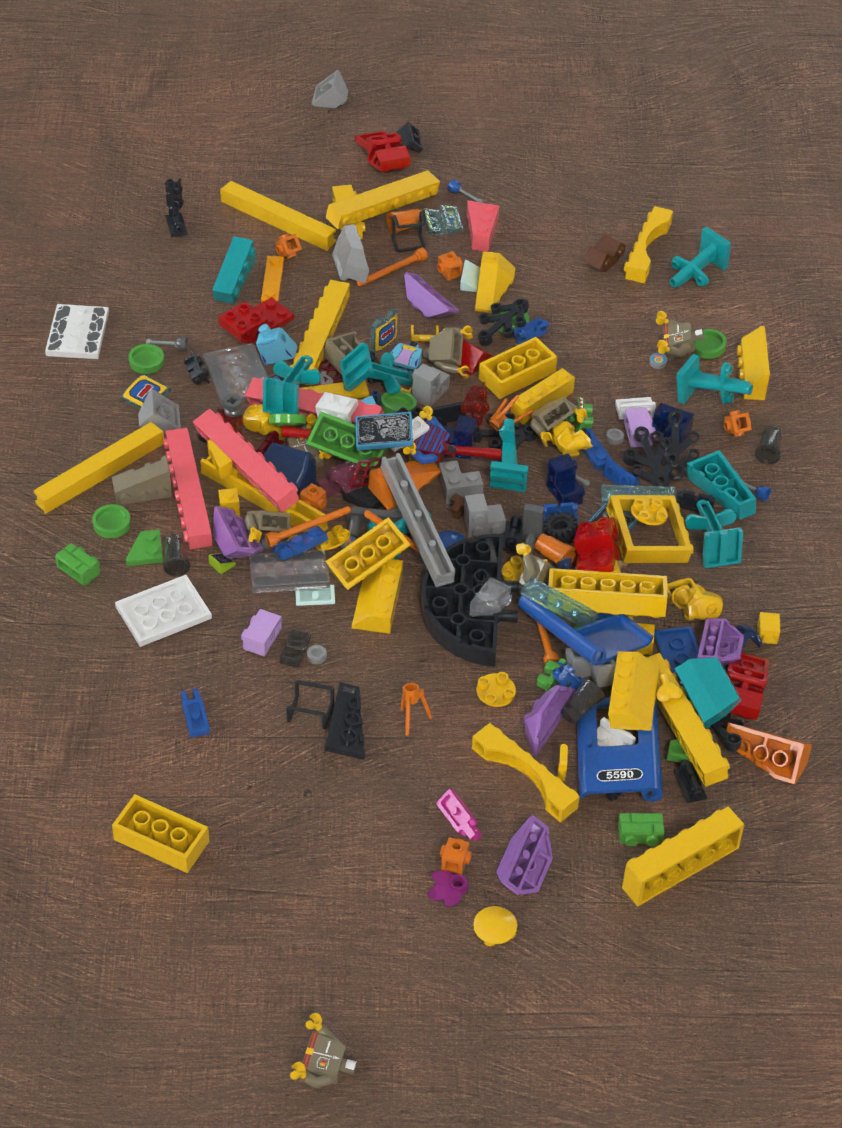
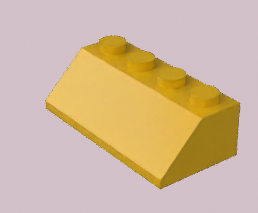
[737,326,770,400]
[326,517,411,590]
[352,559,403,634]
[608,651,660,731]

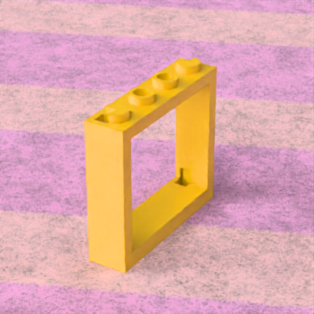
[606,495,693,563]

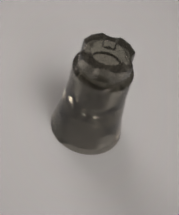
[755,426,782,465]
[163,534,190,576]
[560,679,605,724]

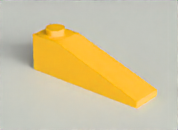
[475,251,516,313]

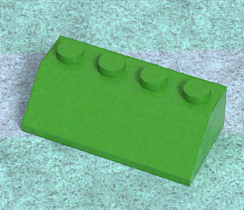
[306,412,388,471]

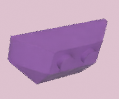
[404,272,459,319]
[213,506,263,559]
[697,618,744,667]
[523,685,575,757]
[496,815,553,895]

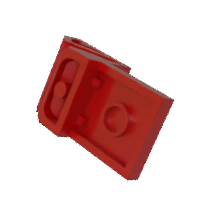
[355,131,410,172]
[218,297,294,345]
[574,517,621,572]
[726,652,769,720]

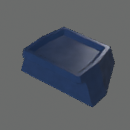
[263,443,317,495]

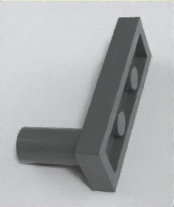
[521,503,544,557]
[346,506,403,539]

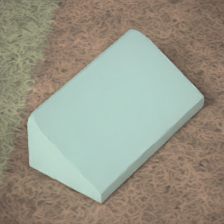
[460,260,480,292]
[295,585,335,606]

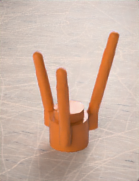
[489,395,533,431]
[400,683,432,736]

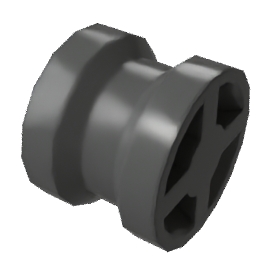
[223,394,242,417]

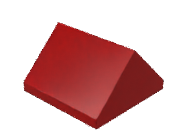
[458,339,493,376]

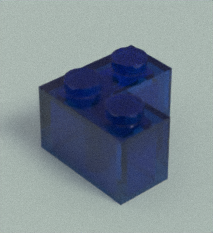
[652,403,694,445]
[443,415,477,460]
[546,453,585,505]

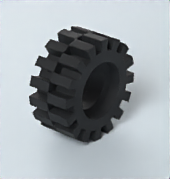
[543,511,578,544]

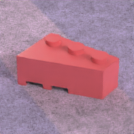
[466,200,499,252]

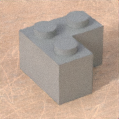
[411,364,450,407]
[439,461,484,505]
[463,493,506,538]
[566,648,616,688]

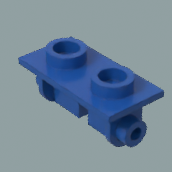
[514,317,549,344]
[602,459,640,494]
[542,502,578,523]
[552,662,591,700]

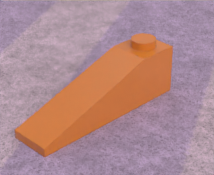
[368,461,441,511]
[724,722,812,784]

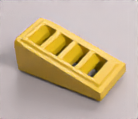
[207,440,233,479]

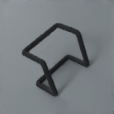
[392,211,427,252]
[286,680,334,729]

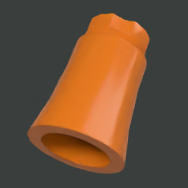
[386,209,423,234]
[534,534,578,567]

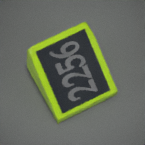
[208,553,236,574]

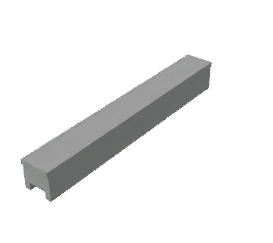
[380,453,455,587]

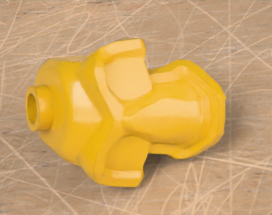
[242,404,287,440]
[551,421,593,458]
[671,584,723,621]

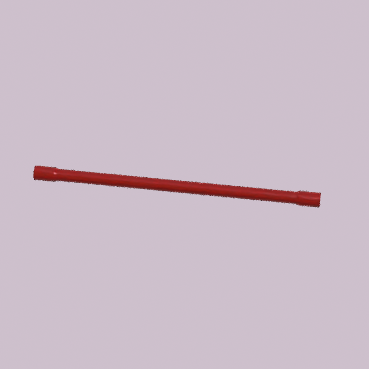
[282,426,502,460]

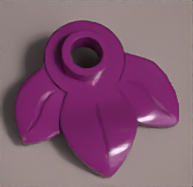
[427,870,469,907]

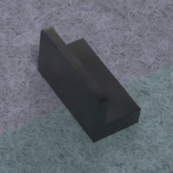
[396,122,423,153]
[431,401,467,423]

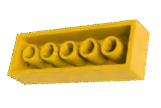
[547,568,667,618]
[622,807,744,907]

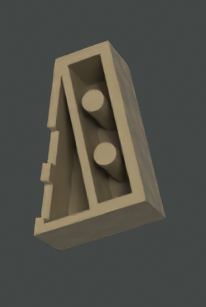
[324,331,368,382]
[112,455,172,505]

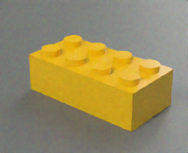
[479,337,557,399]
[112,794,209,873]

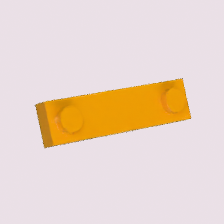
[261,256,284,303]

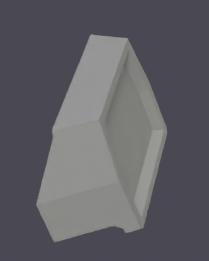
[332,224,369,283]

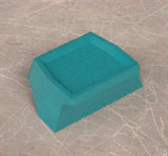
[675,657,742,728]

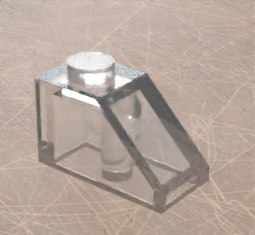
[470,577,512,617]

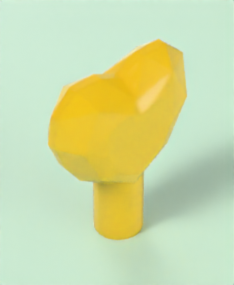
[656,673,683,702]

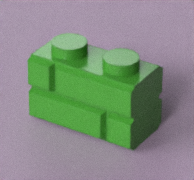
[55,543,100,586]
[618,813,664,846]

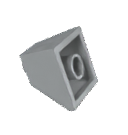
[312,70,348,108]
[138,389,181,433]

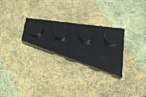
[324,682,366,760]

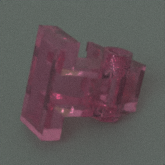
[317,461,362,499]

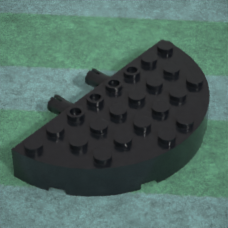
[421,534,520,667]

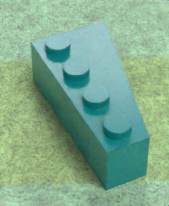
[212,236,257,304]
[687,450,756,520]

